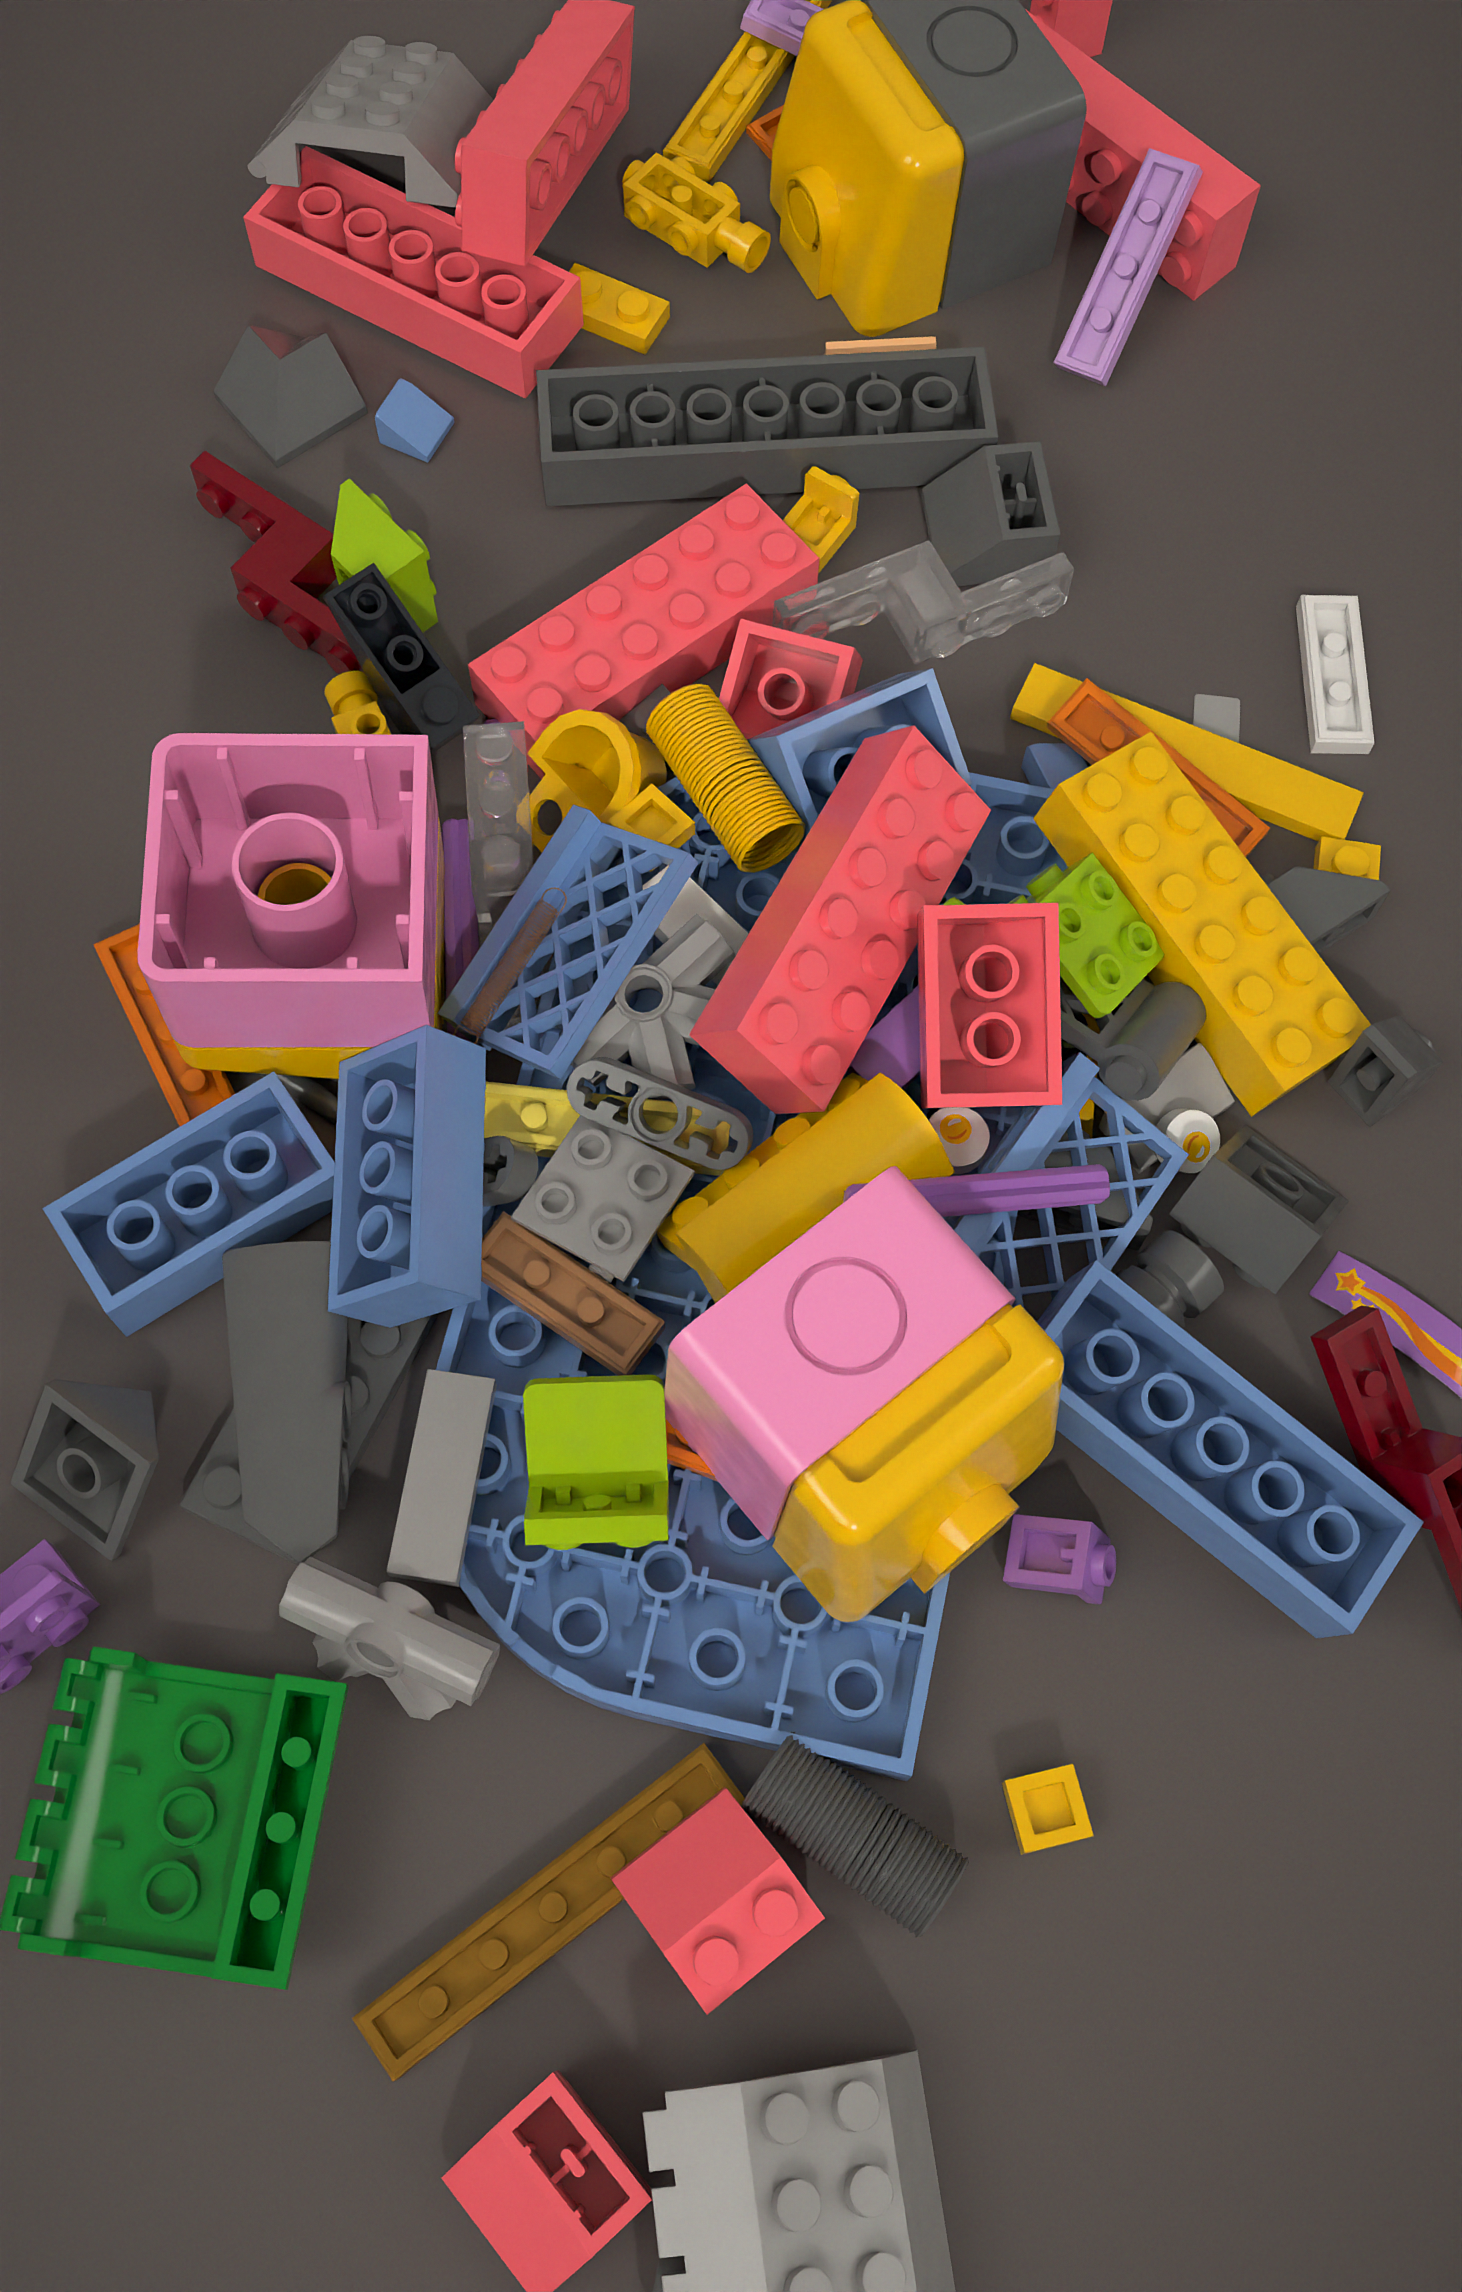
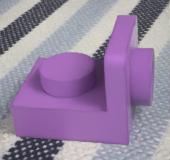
[1003,1514,1116,1604]

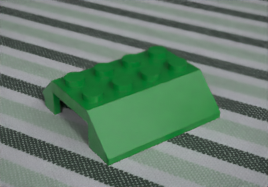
[0,1647,349,1990]

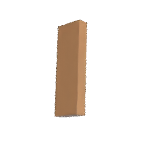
[481,1211,665,1376]

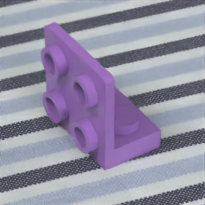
[0,1539,100,1694]

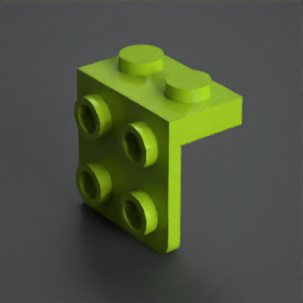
[1008,852,1164,1018]
[523,1375,669,1550]

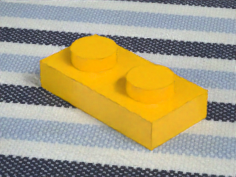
[569,263,670,355]

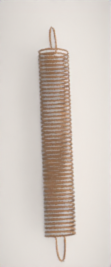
[453,887,567,1044]

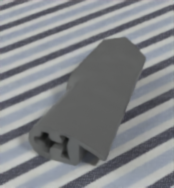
[222,1241,352,1563]

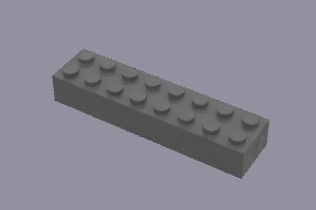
[536,347,998,506]

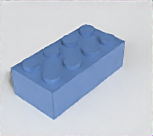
[328,1025,486,1328]
[42,1071,335,1337]

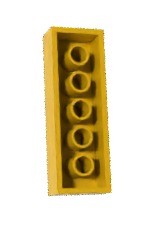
[1033,732,1371,1117]

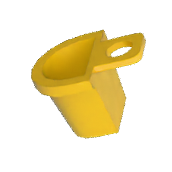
[516,709,667,853]

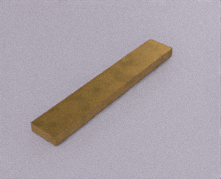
[352,1743,745,2082]

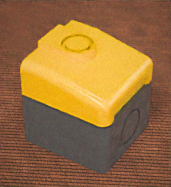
[770,0,1087,337]

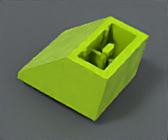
[331,478,438,633]

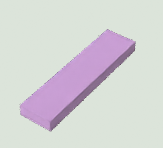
[1053,148,1203,386]

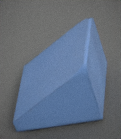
[375,378,454,463]
[1021,743,1088,789]

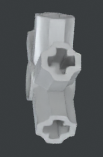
[571,914,735,1100]
[279,1556,500,1720]

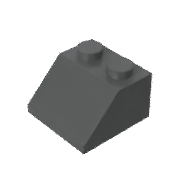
[1169,1125,1349,1294]

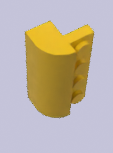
[656,1072,955,1303]

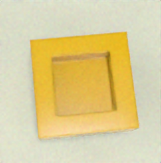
[607,783,695,872]
[1313,836,1381,880]
[1001,1764,1094,1855]

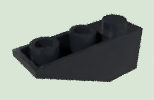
[323,563,480,754]

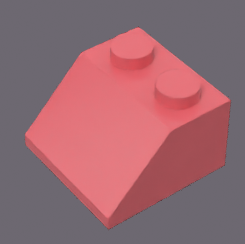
[719,619,863,740]
[610,1787,825,2015]

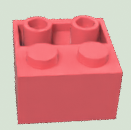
[441,2070,652,2292]

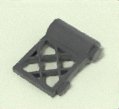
[1060,976,1206,1101]

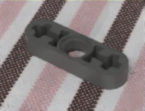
[567,1057,753,1170]

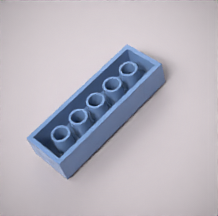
[1037,1260,1424,1638]

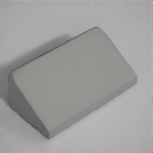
[1098,1042,1235,1174]

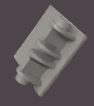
[511,1115,695,1284]

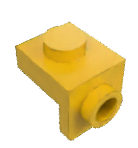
[783,466,859,573]

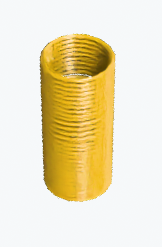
[646,684,806,873]

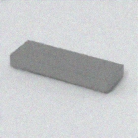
[387,1369,497,1587]

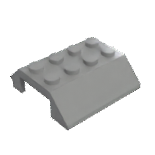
[247,36,493,208]
[642,2050,956,2292]

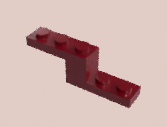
[190,450,364,675]
[1310,1305,1462,1611]

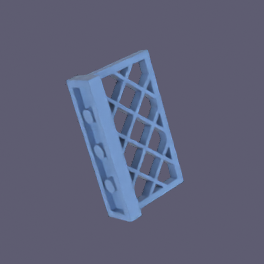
[438,804,698,1080]
[945,1052,1189,1308]

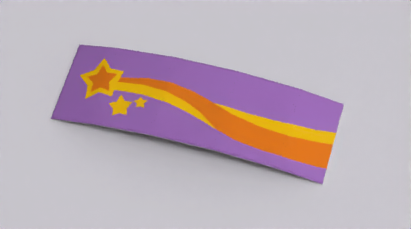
[1309,1251,1462,1398]

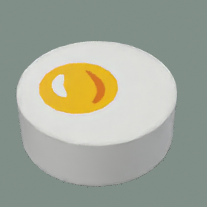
[929,1108,990,1175]
[1155,1109,1220,1173]

